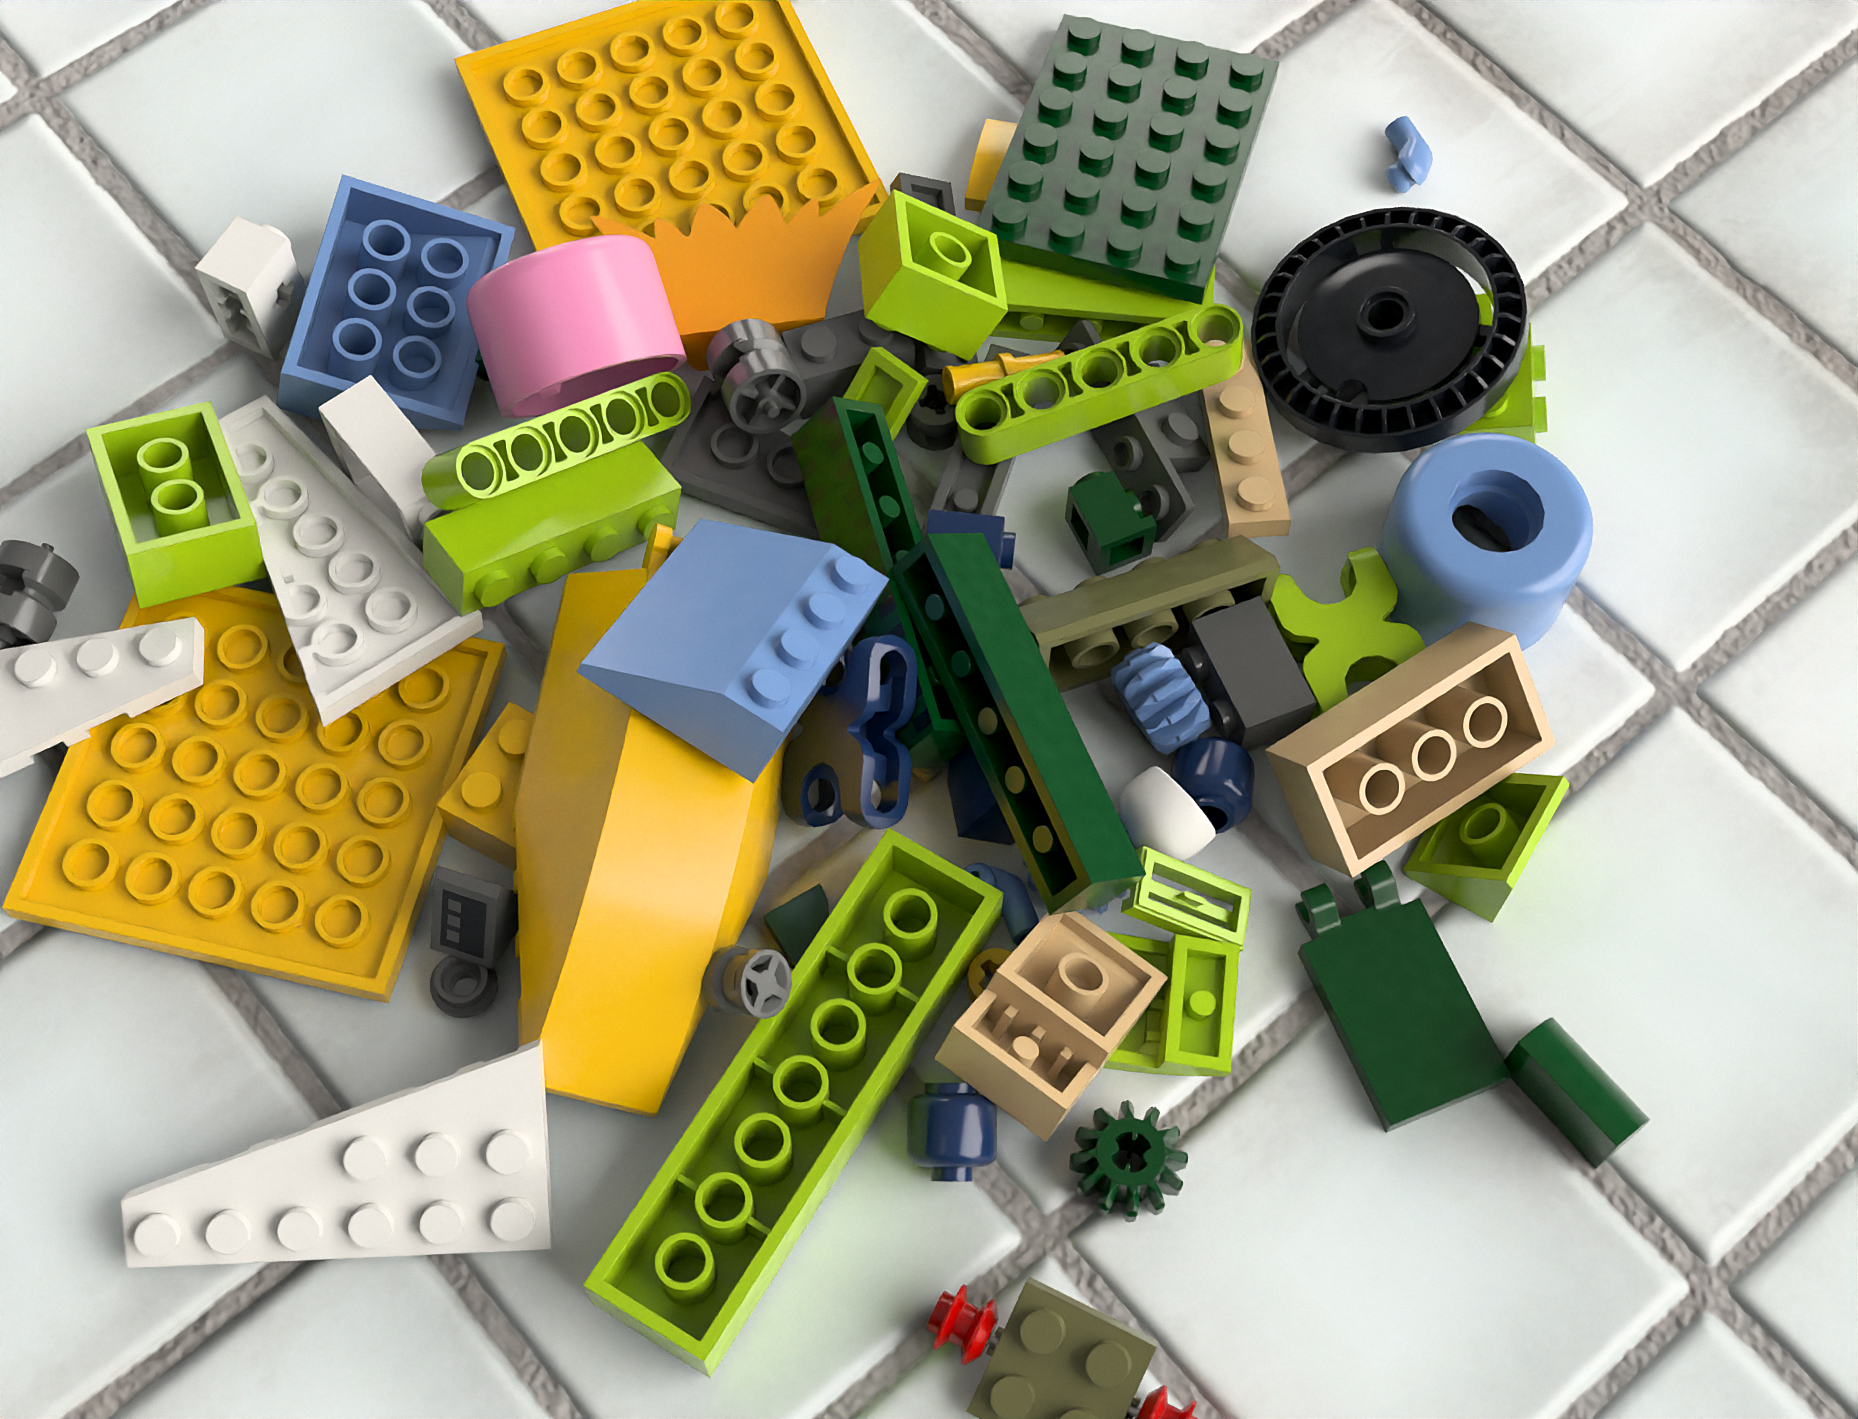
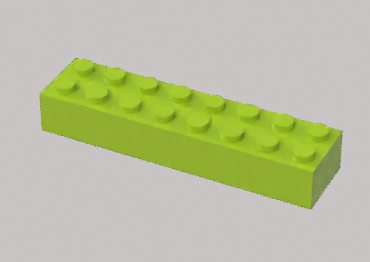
[583,828,1003,1378]

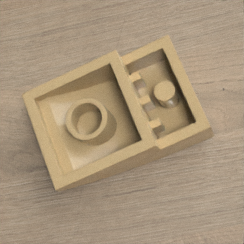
[934,911,1169,1142]

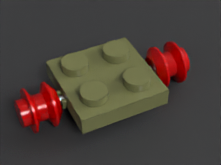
[926,1277,1198,1419]

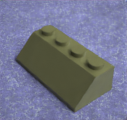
[1018,535,1280,693]

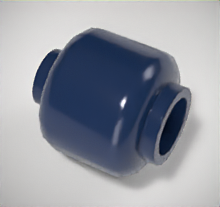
[1170,737,1255,834]
[907,1083,997,1182]

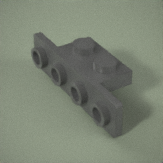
[1055,320,1211,543]

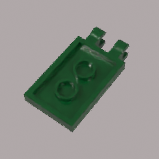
[1295,860,1512,1133]

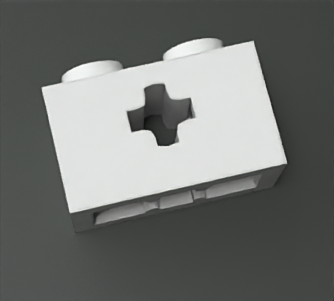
[195,215,306,361]

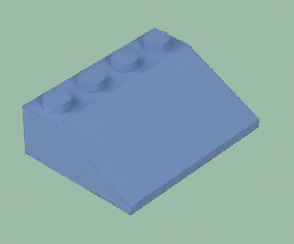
[276,174,516,431]
[577,518,889,784]

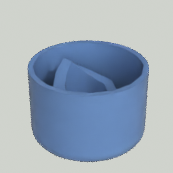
[1375,432,1593,651]

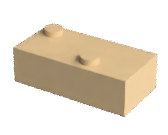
[1265,621,1556,878]

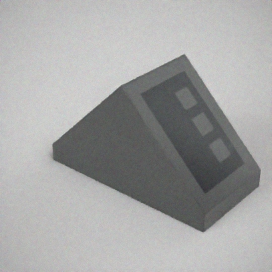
[430,865,519,969]

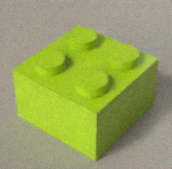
[858,189,1008,361]

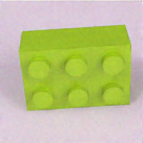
[86,401,267,609]

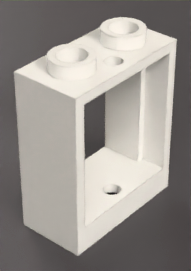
[318,375,464,553]

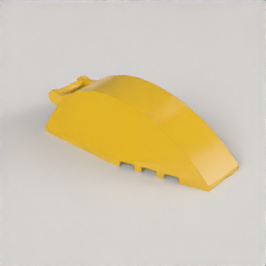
[511,523,795,1118]

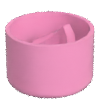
[466,234,687,419]

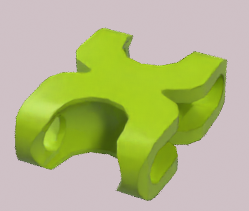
[1268,546,1426,721]

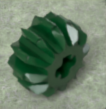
[1069,1100,1188,1223]

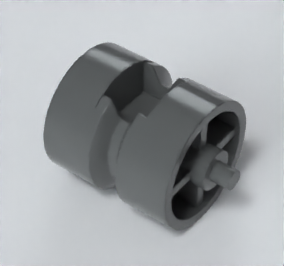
[706,319,807,434]
[0,540,80,650]

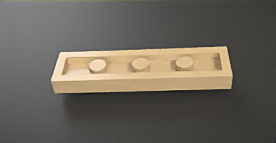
[1198,339,1291,539]

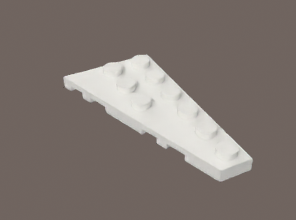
[218,394,484,728]
[0,617,205,779]
[121,1039,554,1268]

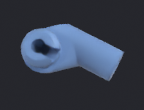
[1385,116,1433,193]
[964,862,1040,946]

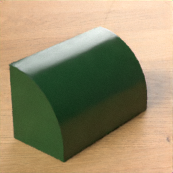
[1504,1017,1651,1169]

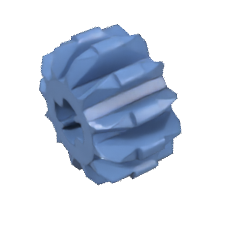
[1111,642,1211,755]

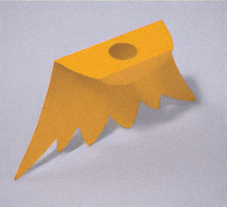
[590,178,881,371]

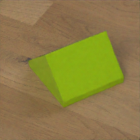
[1403,773,1570,923]

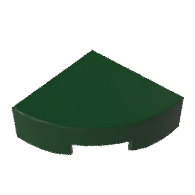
[763,883,829,969]

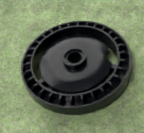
[1251,207,1529,454]

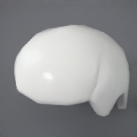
[1119,766,1216,862]

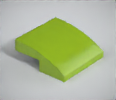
[1103,931,1240,1077]

